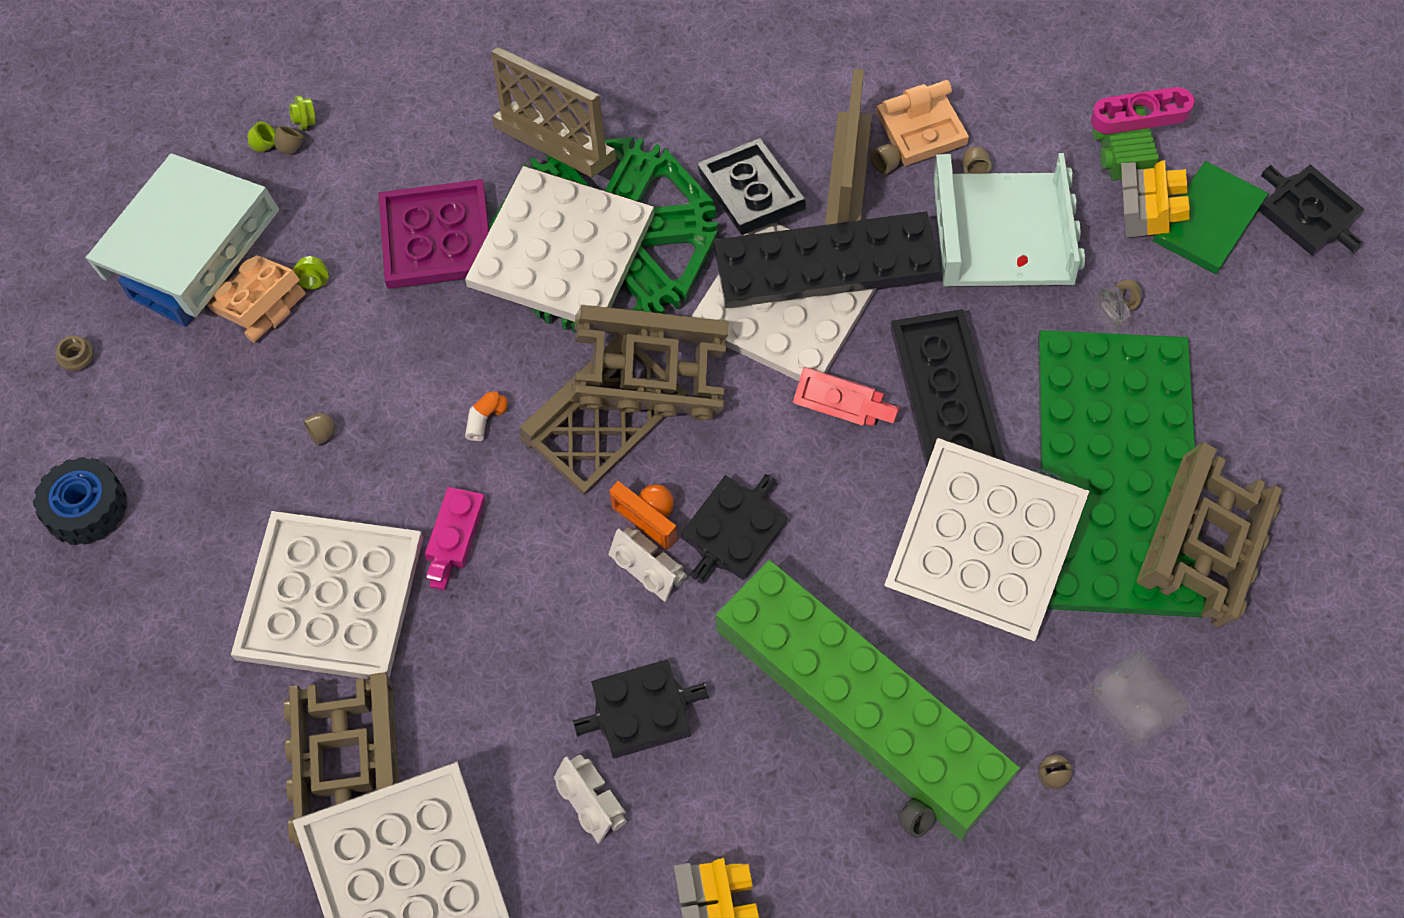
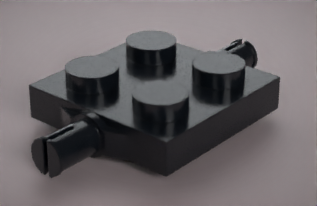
[1258,164,1364,256]
[680,474,788,584]
[573,659,709,759]

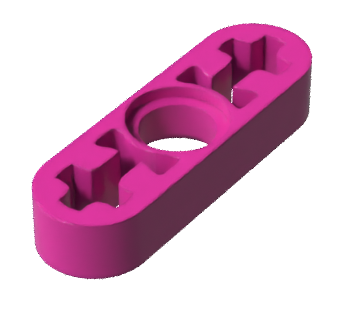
[1091,87,1194,134]

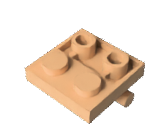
[876,80,969,166]
[207,255,306,343]

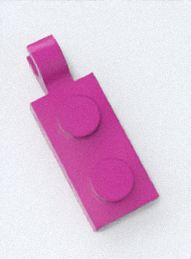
[425,487,486,590]

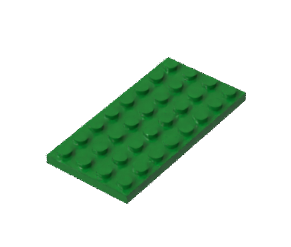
[1038,330,1204,618]

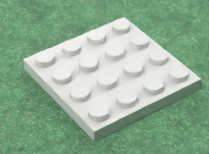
[465,166,654,322]
[691,222,877,381]
[884,438,1089,641]
[231,511,423,679]
[293,761,510,918]

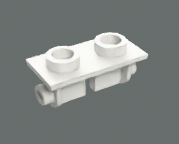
[608,528,687,602]
[554,755,627,844]

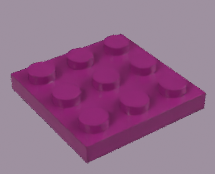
[378,179,489,289]

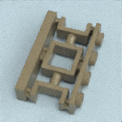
[570,304,729,420]
[1136,442,1282,628]
[284,672,399,853]

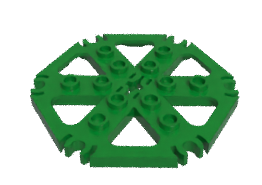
[490,137,718,332]

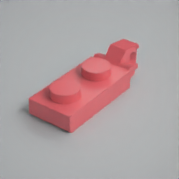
[793,367,900,426]

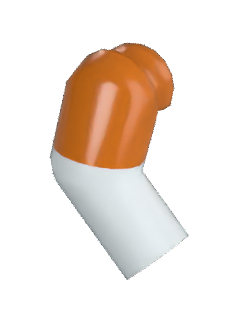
[465,391,508,441]

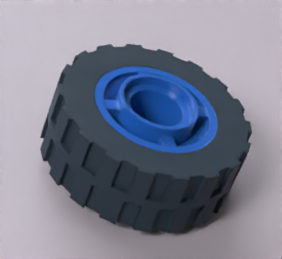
[33,457,127,545]

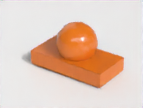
[609,481,678,550]

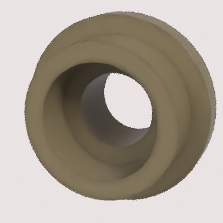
[56,335,94,371]

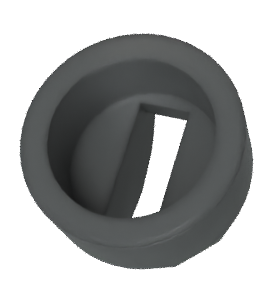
[898,800,935,838]

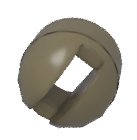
[274,125,304,155]
[870,144,901,175]
[962,146,992,174]
[1111,279,1142,311]
[303,413,335,446]
[1038,755,1072,790]

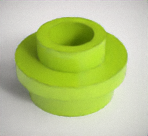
[289,95,315,130]
[293,256,329,289]

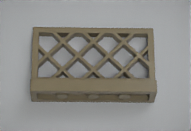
[491,47,616,177]
[825,69,872,225]
[519,335,688,495]

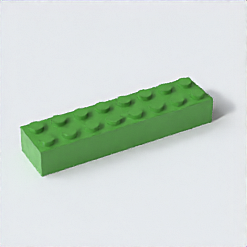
[716,560,1020,841]

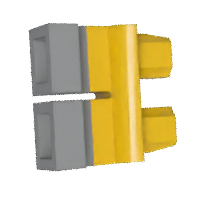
[1121,160,1189,238]
[673,858,759,918]

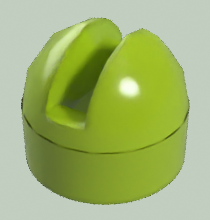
[247,121,276,152]

